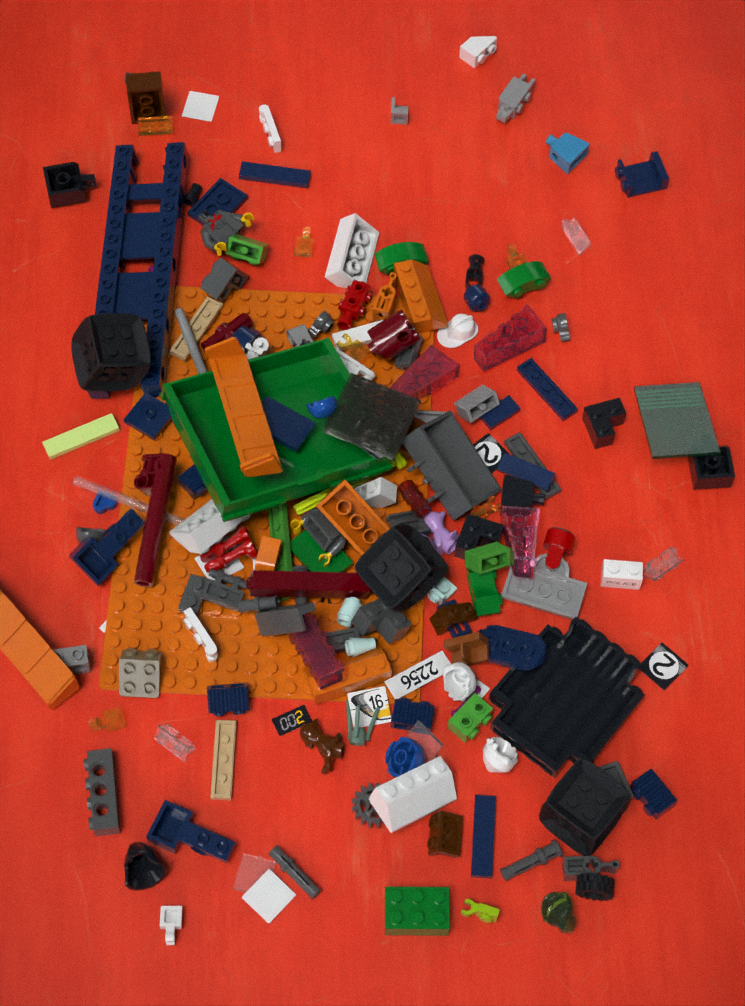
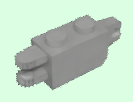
[496,74,536,123]

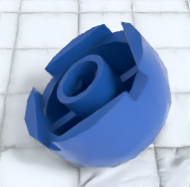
[385,737,426,777]

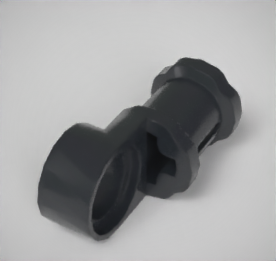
[465,254,485,289]

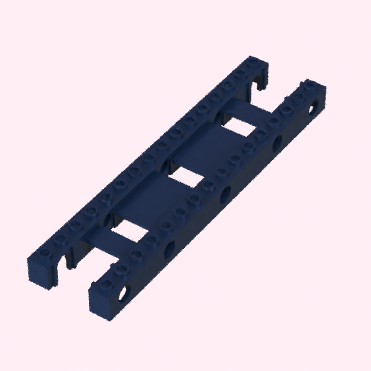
[88,142,189,399]

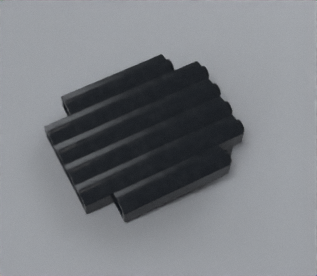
[489,616,645,778]

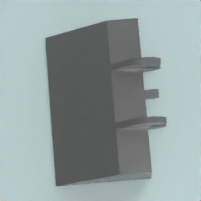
[401,411,502,521]

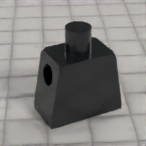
[500,475,545,516]

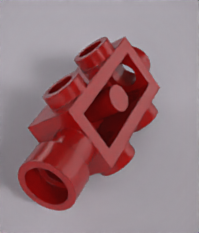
[337,280,373,330]

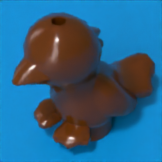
[300,718,345,774]

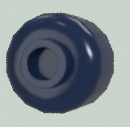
[463,284,490,312]

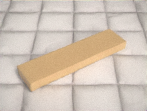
[170,296,223,362]
[210,720,237,801]

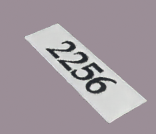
[384,651,451,699]

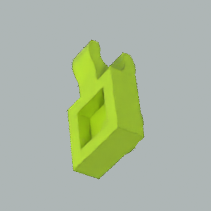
[461,899,500,923]

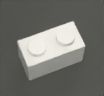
[600,559,643,590]

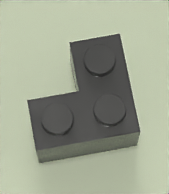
[200,258,249,303]
[351,599,412,645]

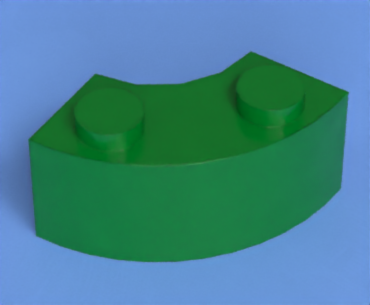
[375,242,429,275]
[497,261,552,298]
[466,568,503,616]

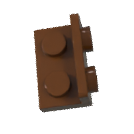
[427,811,463,858]

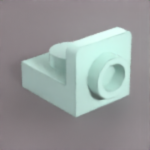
[427,577,458,605]

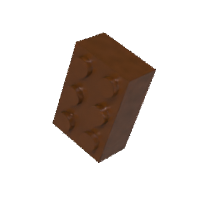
[125,71,166,124]

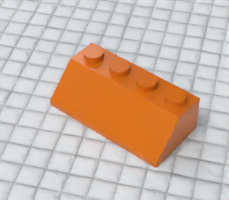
[394,259,448,333]
[316,479,390,556]
[302,643,392,705]

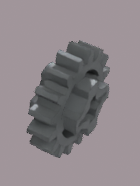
[352,783,386,828]

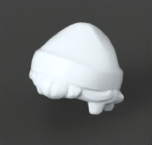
[443,662,476,701]
[483,737,518,773]

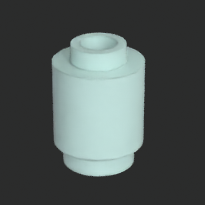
[337,597,362,628]

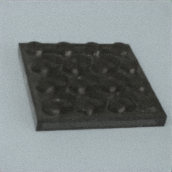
[323,373,421,461]

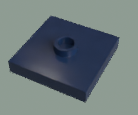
[123,394,172,441]

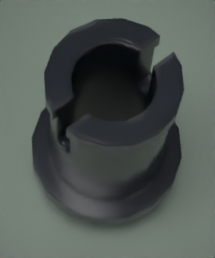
[184,183,202,206]

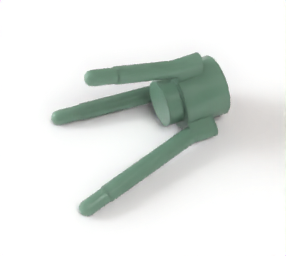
[346,700,380,746]

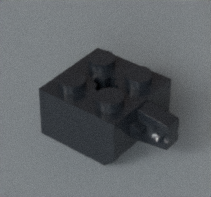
[43,162,96,208]
[687,435,735,490]

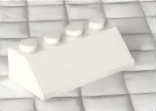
[325,213,380,288]
[169,499,251,554]
[368,756,457,833]

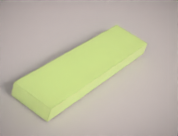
[42,413,120,460]

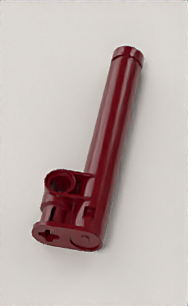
[134,453,177,587]

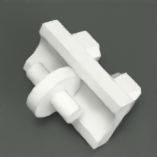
[245,337,269,359]

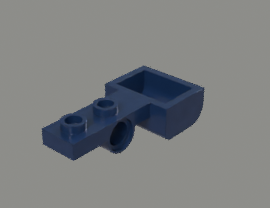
[69,509,145,585]
[146,800,236,863]

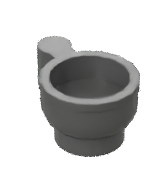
[308,310,335,338]
[551,313,571,342]

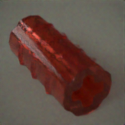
[398,480,431,518]

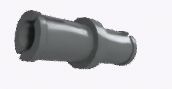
[238,595,280,613]

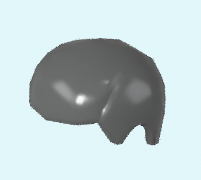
[76,527,105,543]

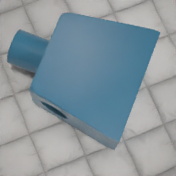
[546,133,590,174]

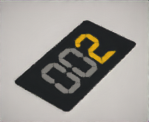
[272,705,312,736]

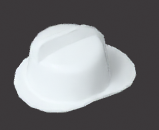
[437,314,478,348]

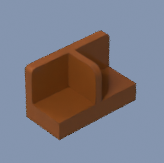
[444,632,489,666]

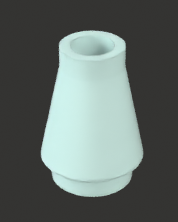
[345,637,376,657]

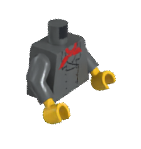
[198,210,255,256]
[290,508,347,567]

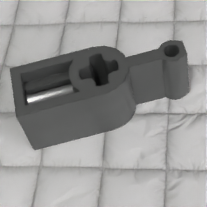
[562,856,620,881]

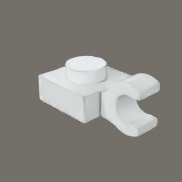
[160,906,183,945]

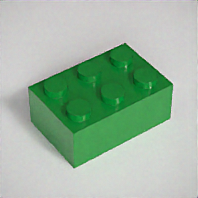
[385,887,450,936]

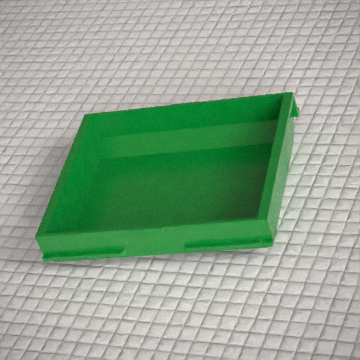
[159,338,395,522]

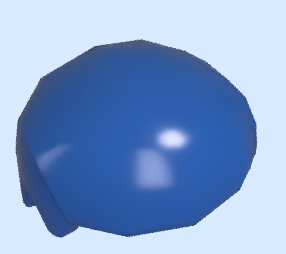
[306,396,337,419]

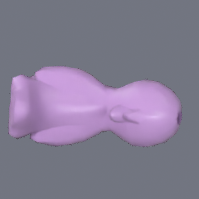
[424,511,459,555]

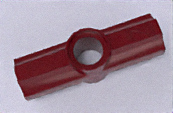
[201,313,253,353]

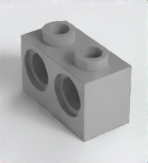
[53,645,91,675]

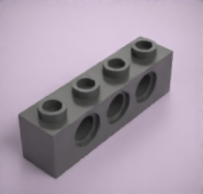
[84,748,120,837]

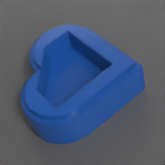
[92,490,118,514]

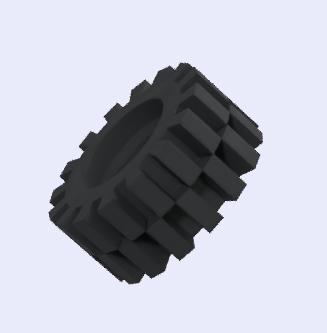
[575,873,615,901]

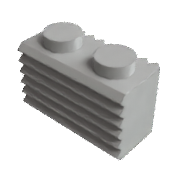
[454,384,500,423]

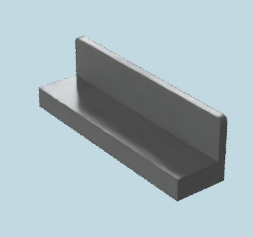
[255,602,316,636]

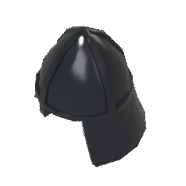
[124,842,167,891]

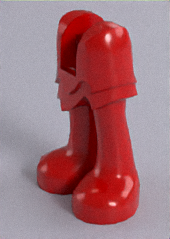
[200,525,258,573]

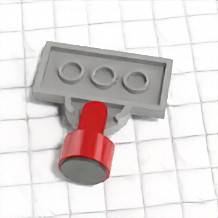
[501,527,587,620]

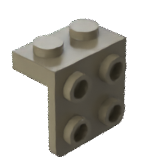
[119,648,163,698]

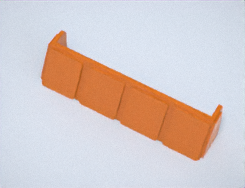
[204,337,283,477]
[0,589,80,710]

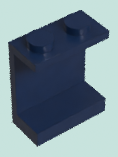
[615,151,669,198]

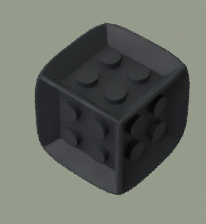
[71,313,151,392]
[354,524,449,611]
[539,758,631,856]

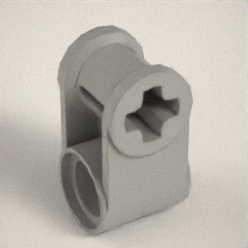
[286,324,313,347]

